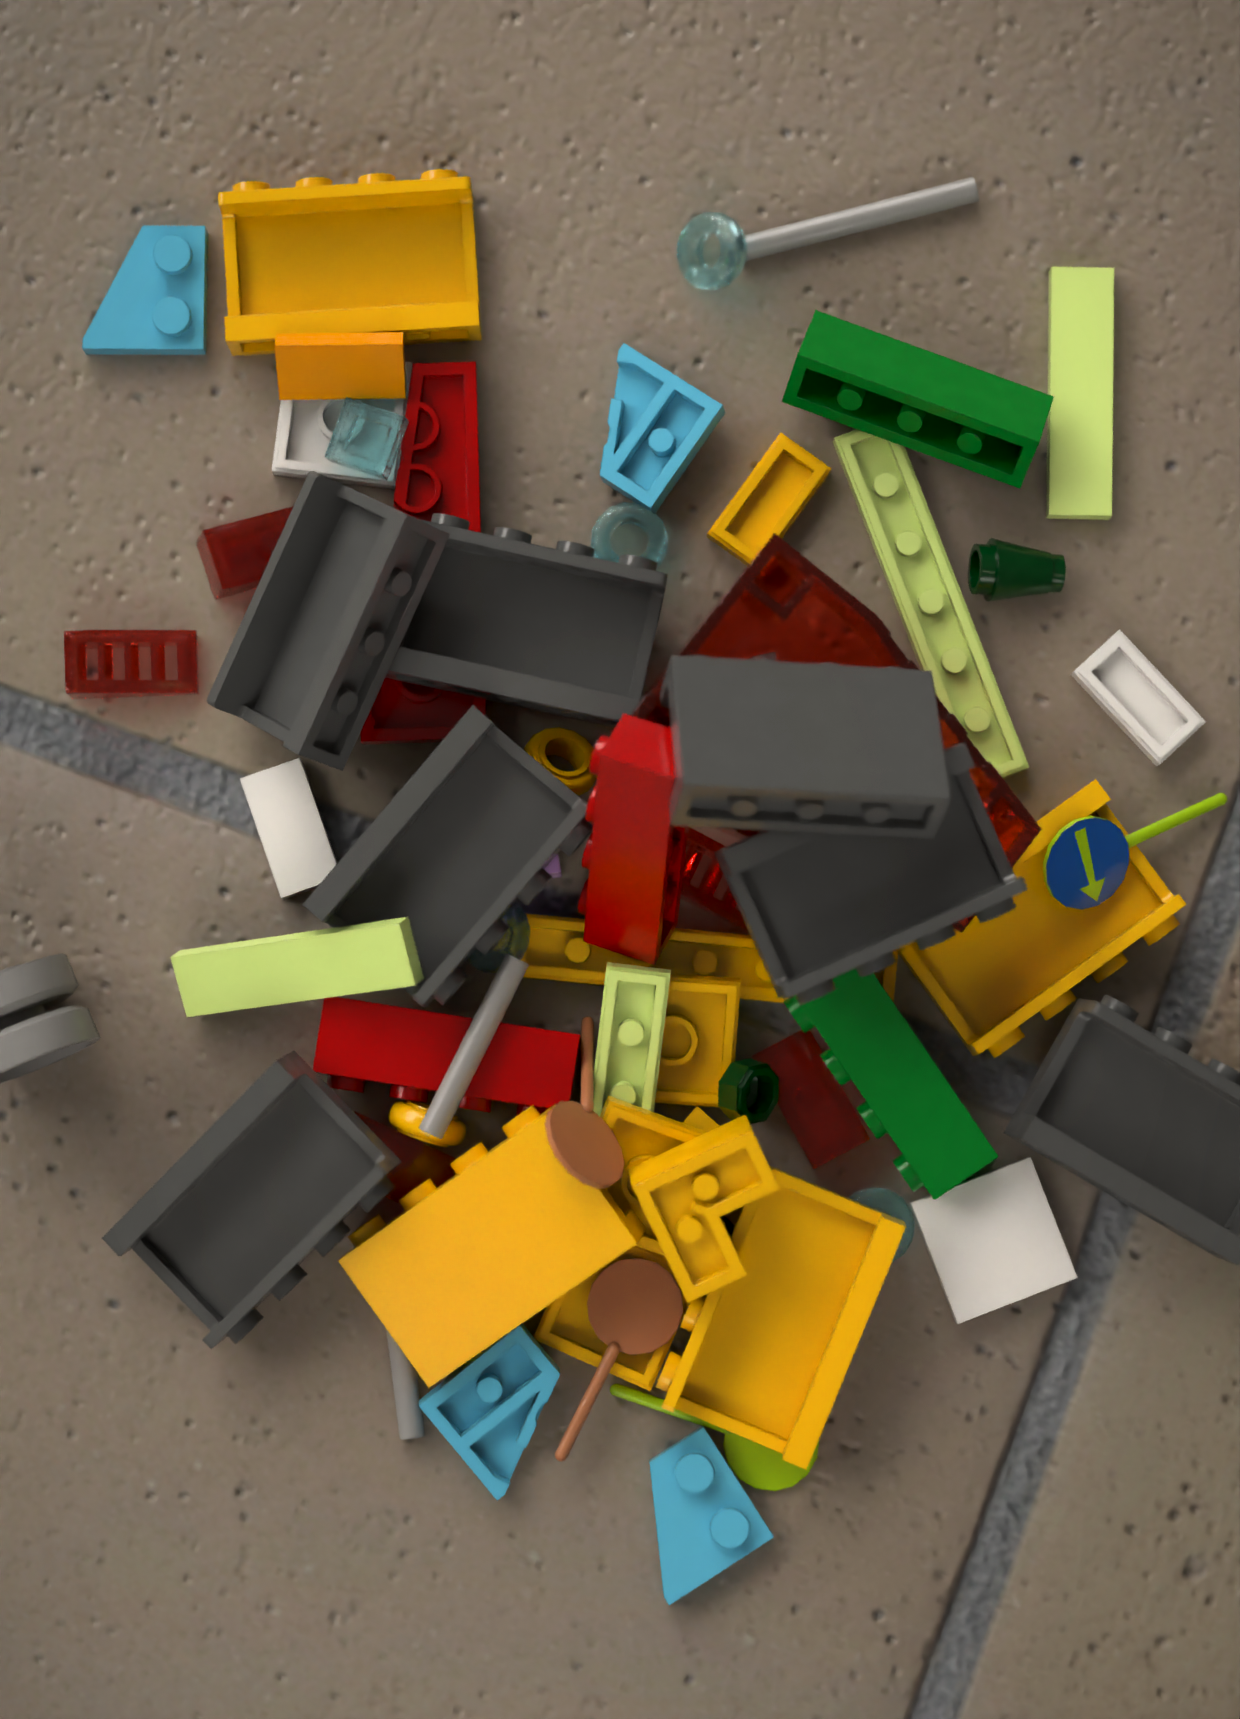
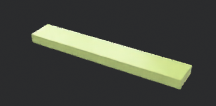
[833,429,1029,788]

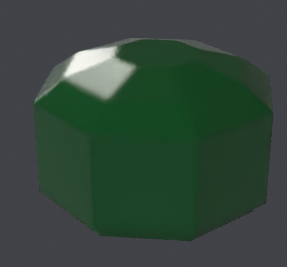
[718,1058,779,1125]

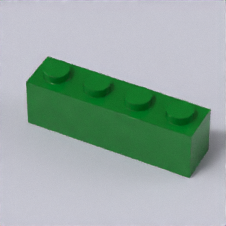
[782,310,1054,489]
[783,968,999,1200]

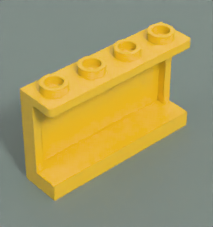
[218,169,482,356]
[897,779,1186,1058]
[338,1105,647,1388]
[656,1165,906,1470]

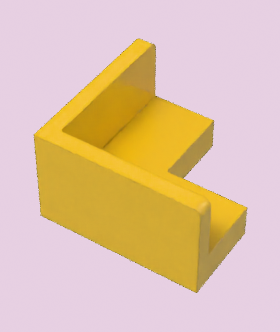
[628,1115,780,1303]

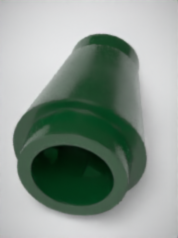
[968,538,1066,601]

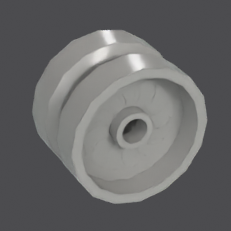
[0,953,101,1084]

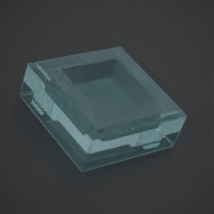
[324,397,409,480]

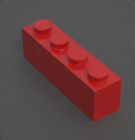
[578,713,689,965]
[313,997,581,1116]

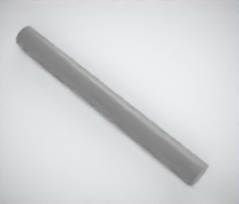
[731,177,979,264]

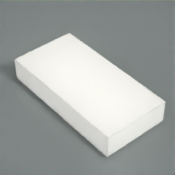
[1071,629,1206,767]
[240,758,337,900]

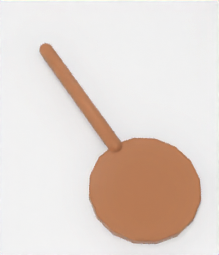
[545,1016,624,1189]
[555,1257,683,1462]

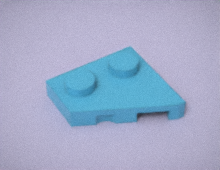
[82,225,208,355]
[599,343,726,515]
[418,1323,560,1501]
[649,1426,774,1605]

